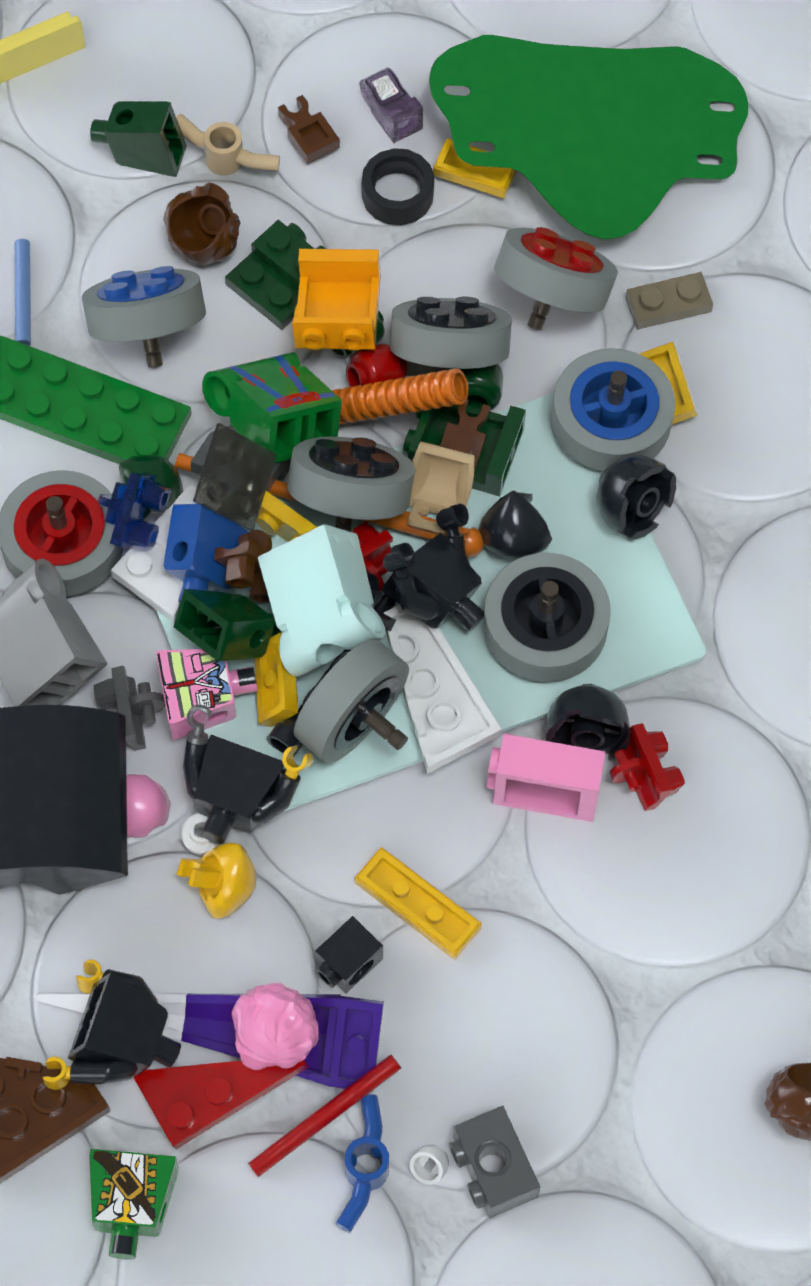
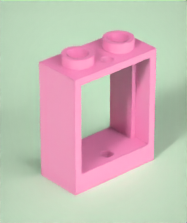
[487,733,606,822]

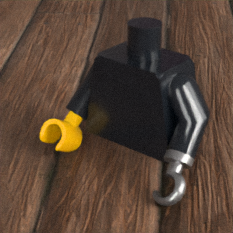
[183,705,313,844]

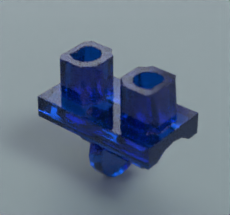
[98,471,171,547]

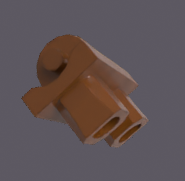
[214,529,272,604]

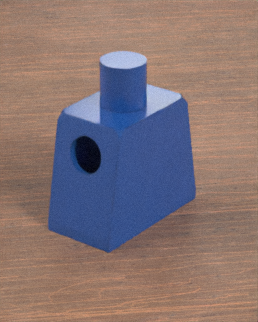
[163,503,249,603]

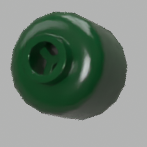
[460,364,503,410]

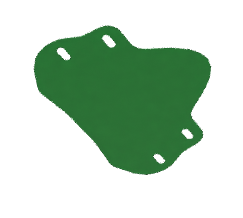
[429,35,749,240]

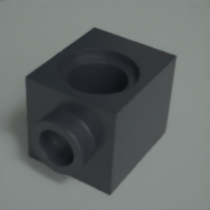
[315,916,383,994]

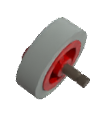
[494,227,618,330]
[0,470,124,597]

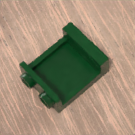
[403,404,526,497]

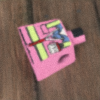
[156,649,257,740]

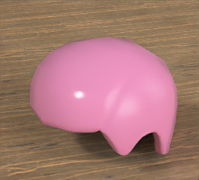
[126,774,171,838]

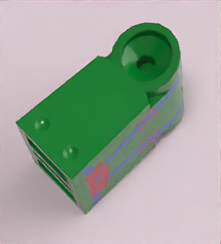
[202,352,342,465]

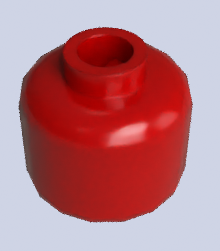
[346,344,408,388]

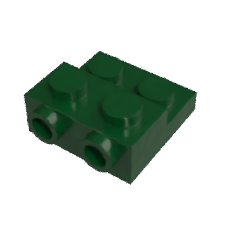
[225,219,326,330]

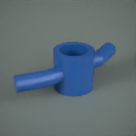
[335,1095,389,1233]

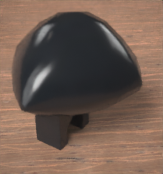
[478,490,552,559]

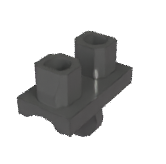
[93,665,166,751]

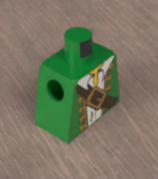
[89,1149,179,1260]

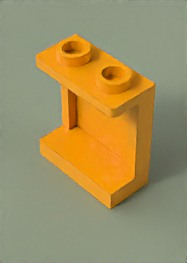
[292,249,381,350]

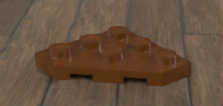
[0,1057,111,1184]

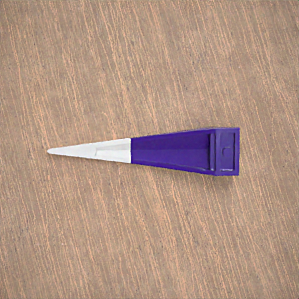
[34,993,384,1092]

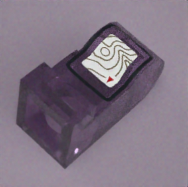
[359,67,423,144]

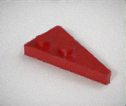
[133,1059,309,1150]

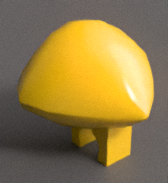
[176,843,257,919]

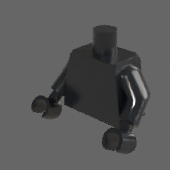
[381,503,484,632]

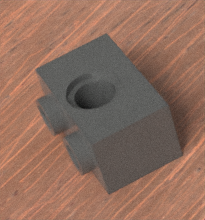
[449,1106,540,1219]

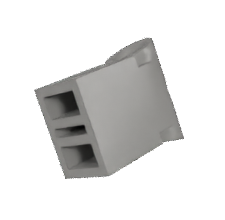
[0,559,108,706]

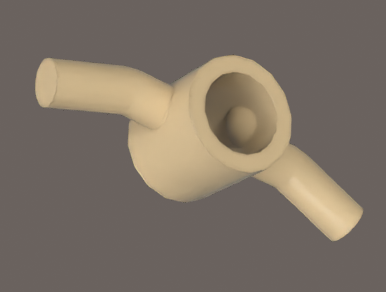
[176,114,280,176]

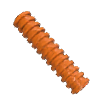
[332,368,468,425]

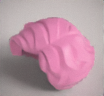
[232,983,318,1070]

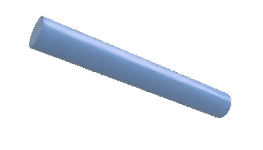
[14,239,31,346]

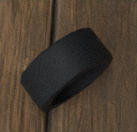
[361,148,434,225]

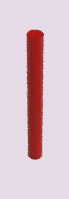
[248,1054,402,1177]

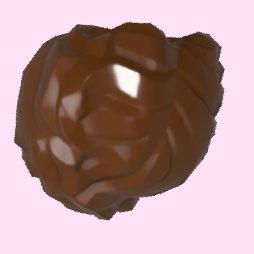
[163,182,241,266]
[764,1063,811,1141]

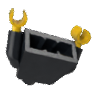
[43,959,181,1090]

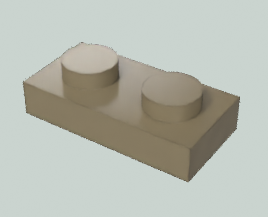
[626,272,713,330]

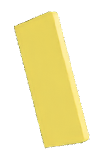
[0,11,85,84]

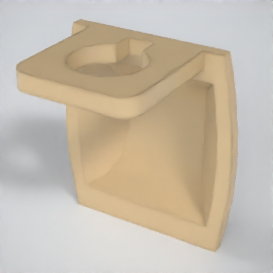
[408,442,475,534]

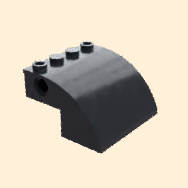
[0,705,128,895]

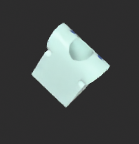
[258,524,386,677]

